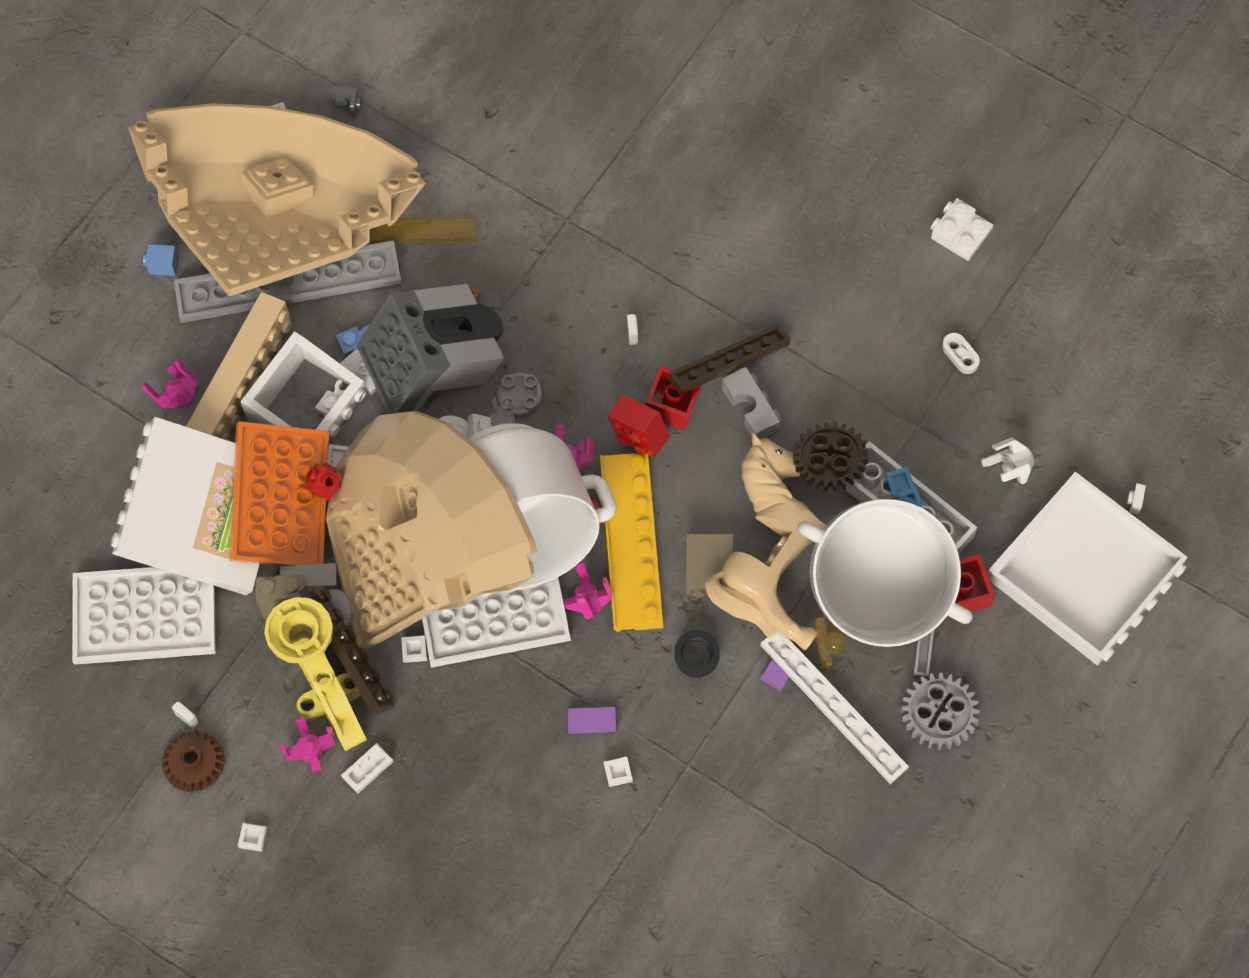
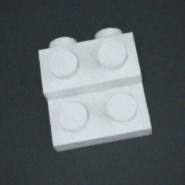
[931,198,993,261]

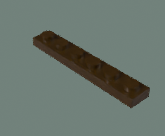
[667,324,791,395]

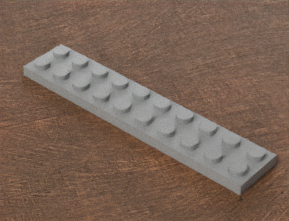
[174,240,402,323]

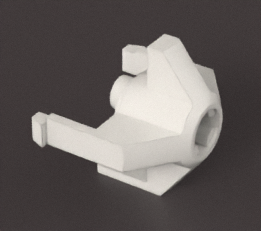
[981,437,1034,484]

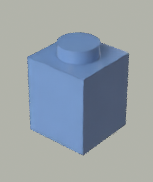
[143,244,178,276]

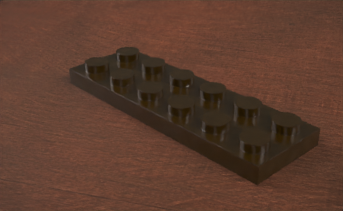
[298,586,395,714]

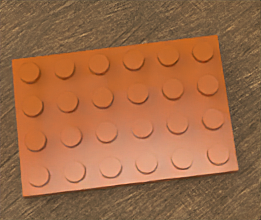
[230,421,329,566]

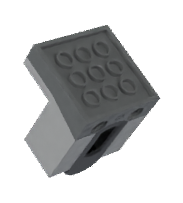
[356,284,504,414]

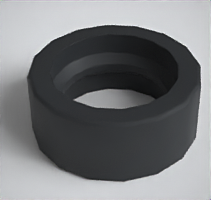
[675,630,719,678]

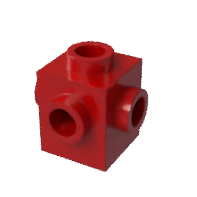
[303,463,342,501]

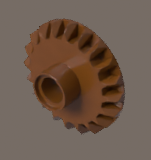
[162,730,225,792]

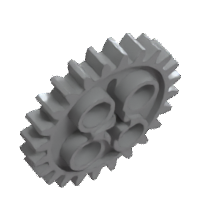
[901,673,980,750]

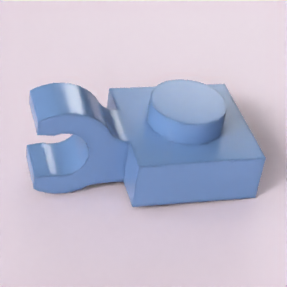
[336,324,370,357]

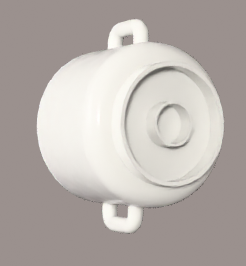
[468,423,617,590]
[797,499,973,647]

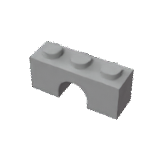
[722,367,781,439]

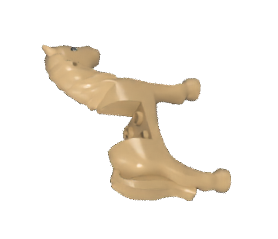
[705,433,826,650]

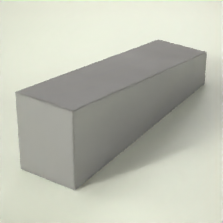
[913,630,934,678]

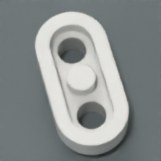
[942,333,980,374]

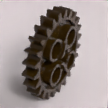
[793,421,868,492]

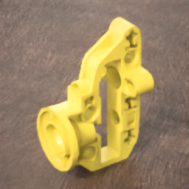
[264,597,367,751]

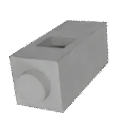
[276,563,339,590]

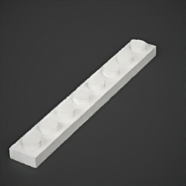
[760,630,909,785]

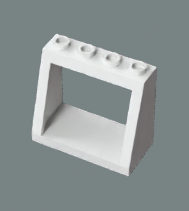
[241,332,366,440]

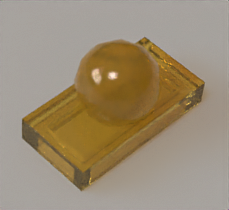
[814,618,846,671]

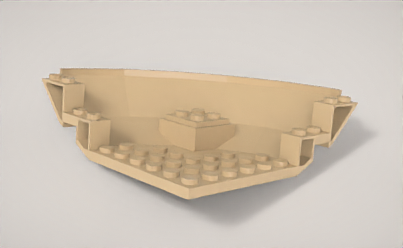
[128,103,426,296]
[326,411,537,651]

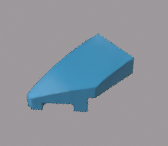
[884,466,923,507]

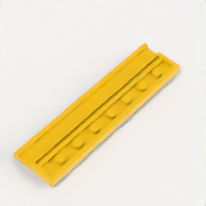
[600,453,663,632]

